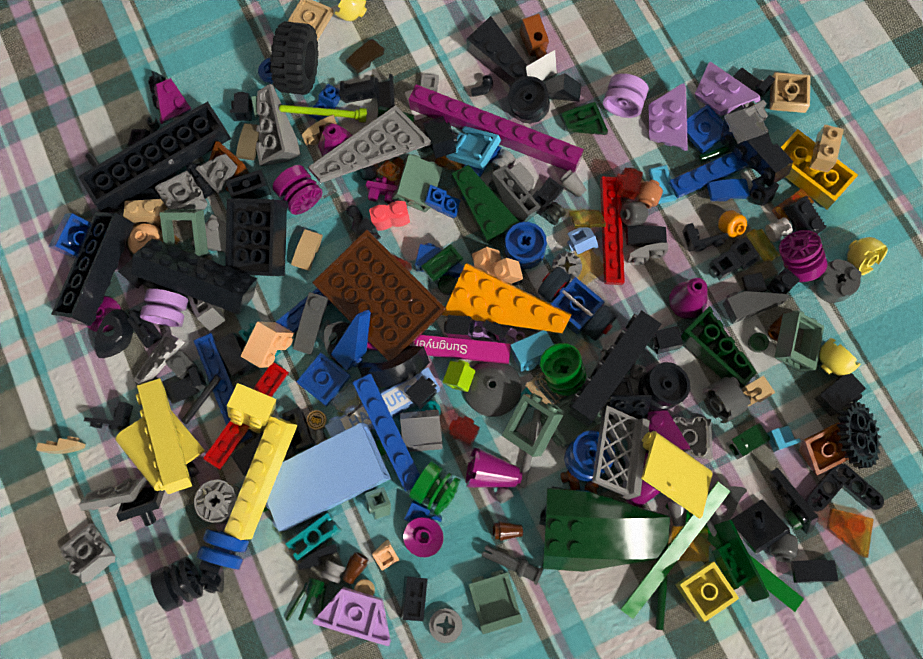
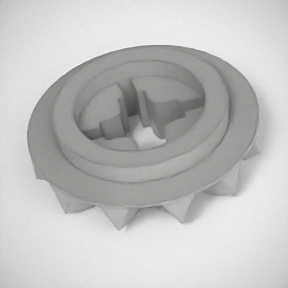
[552,251,582,281]
[429,608,462,643]

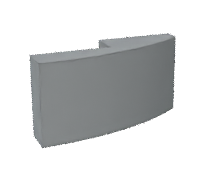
[627,243,668,265]

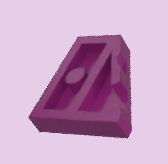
[154,78,191,124]

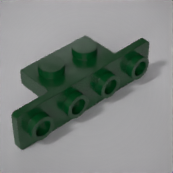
[712,519,770,602]

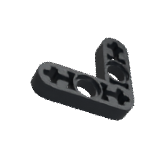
[805,463,884,512]

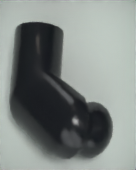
[346,205,363,231]

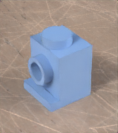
[567,223,599,255]

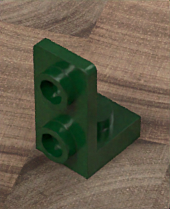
[726,423,770,460]

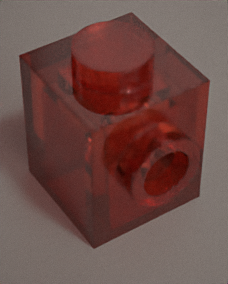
[615,167,643,200]
[448,416,480,447]

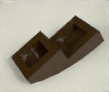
[346,39,385,74]

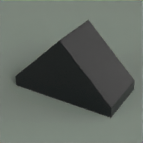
[546,73,581,102]

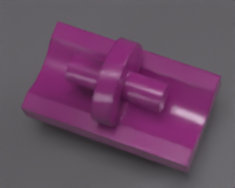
[366,173,398,204]

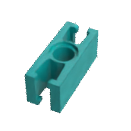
[286,513,342,561]

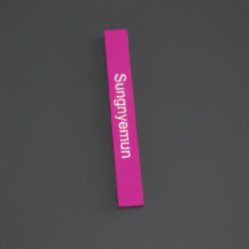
[367,335,511,364]

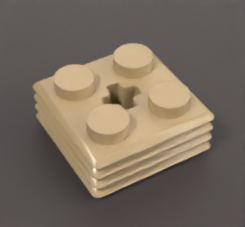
[770,72,810,113]

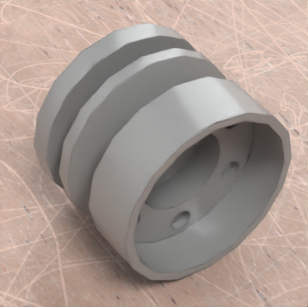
[194,479,240,525]

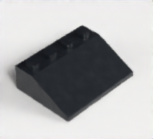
[225,198,287,276]

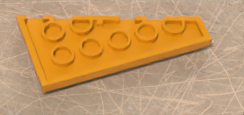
[442,263,572,333]

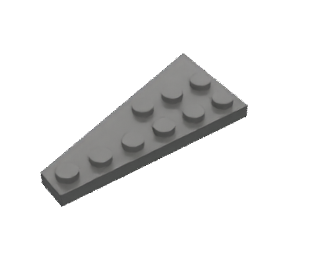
[308,105,431,183]

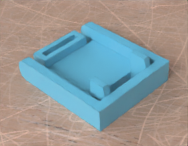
[446,126,501,170]

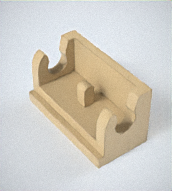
[741,375,775,407]

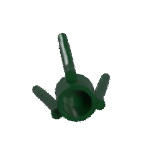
[286,577,326,621]

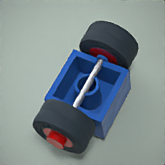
[538,267,618,341]

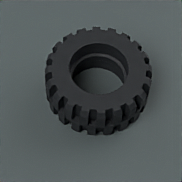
[270,21,319,95]

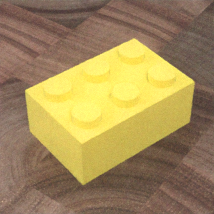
[227,383,276,433]

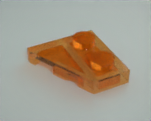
[827,508,874,558]

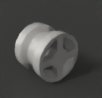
[320,560,345,583]

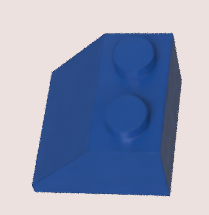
[48,213,90,258]

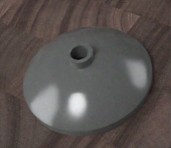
[464,361,522,417]

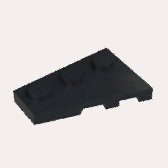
[769,467,818,535]

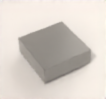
[420,74,439,92]

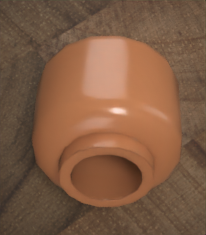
[635,180,663,209]

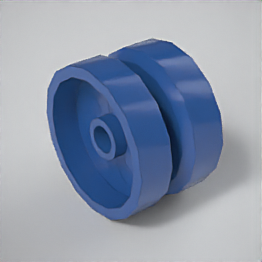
[505,222,547,270]
[564,430,615,481]
[196,529,249,570]

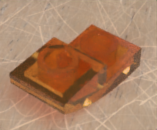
[377,156,404,181]

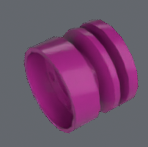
[272,165,323,215]
[779,230,828,282]

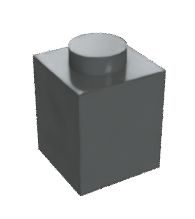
[166,350,198,379]

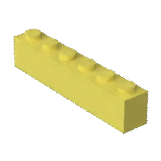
[136,378,192,494]
[224,416,297,540]

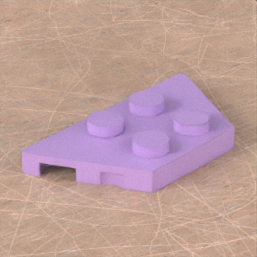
[695,62,761,116]
[649,83,688,151]
[313,587,391,646]

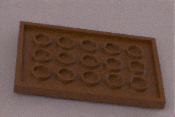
[312,230,447,361]

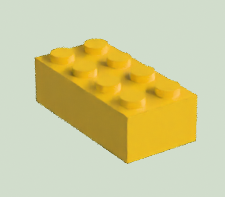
[781,129,858,210]

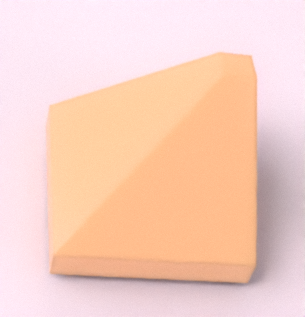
[372,539,400,570]

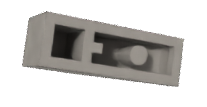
[187,295,225,331]

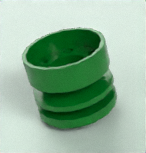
[540,343,587,396]
[409,461,461,516]

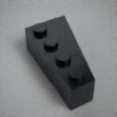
[466,16,527,87]
[720,105,793,185]

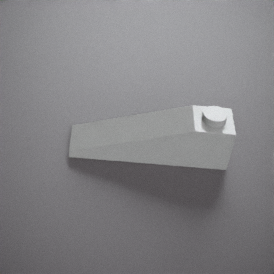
[256,84,301,166]

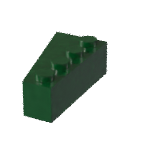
[451,165,520,243]
[681,306,757,389]

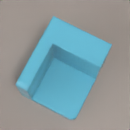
[767,426,801,452]

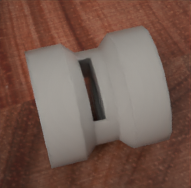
[491,149,516,171]

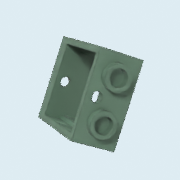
[160,209,208,257]
[774,310,824,371]
[502,393,563,457]

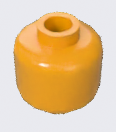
[718,210,747,238]

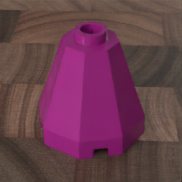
[318,123,352,157]

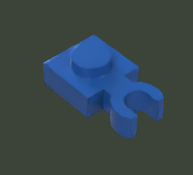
[404,500,442,522]

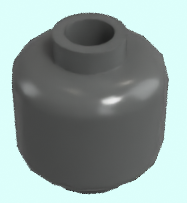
[620,201,648,226]
[769,533,798,562]

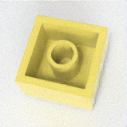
[675,562,739,622]

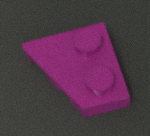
[648,410,690,450]

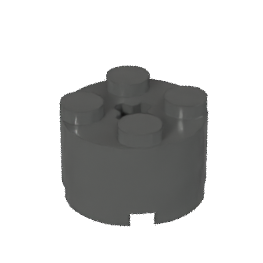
[814,259,862,303]
[702,377,751,423]

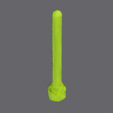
[279,105,367,123]

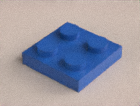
[687,104,724,153]
[296,353,351,407]

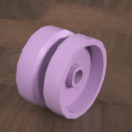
[603,73,649,118]
[140,289,188,327]

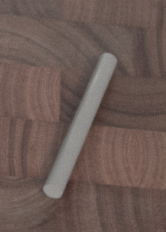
[518,409,542,488]

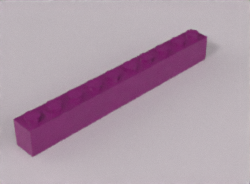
[408,84,584,173]

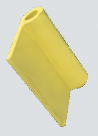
[115,411,205,491]
[641,431,712,519]

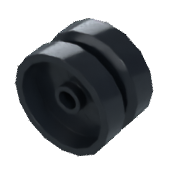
[508,76,550,124]
[638,362,690,411]

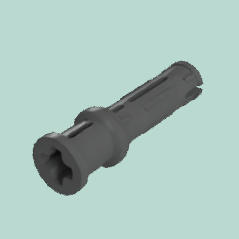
[481,545,544,585]

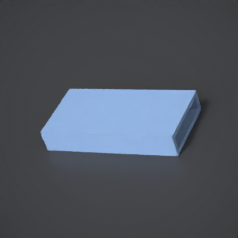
[266,423,391,531]

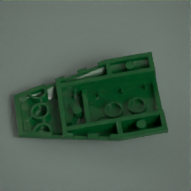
[542,488,670,572]

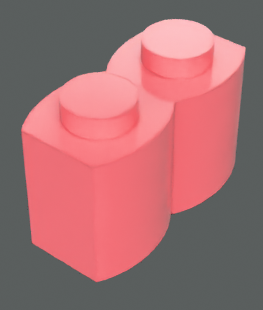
[369,201,410,231]

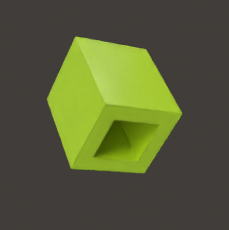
[442,360,475,392]

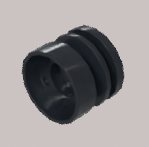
[151,557,203,612]

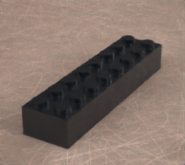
[78,101,231,213]

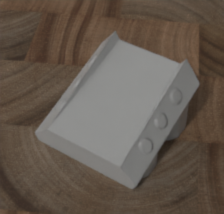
[155,171,208,222]
[400,410,443,452]
[673,417,713,459]
[60,523,116,583]

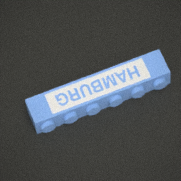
[325,367,441,437]

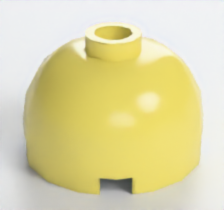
[335,0,367,22]
[847,237,888,275]
[819,338,861,376]

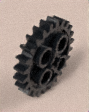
[837,402,881,469]

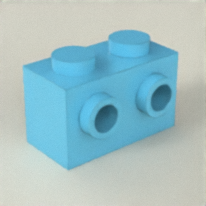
[510,330,554,372]

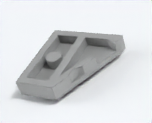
[196,154,238,194]

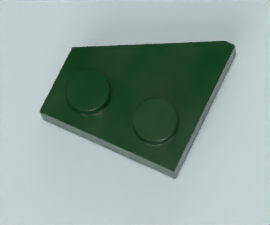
[561,102,608,135]

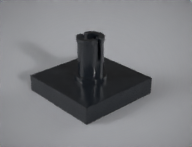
[116,487,165,526]
[731,499,790,554]

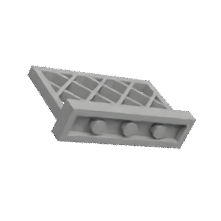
[592,405,649,500]

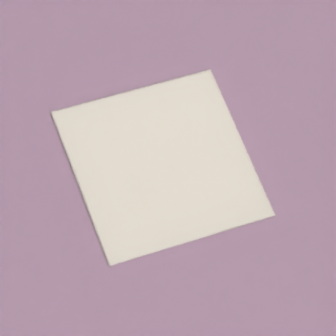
[526,50,557,81]

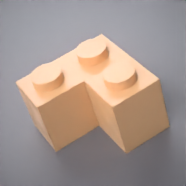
[472,247,523,284]
[241,321,294,368]

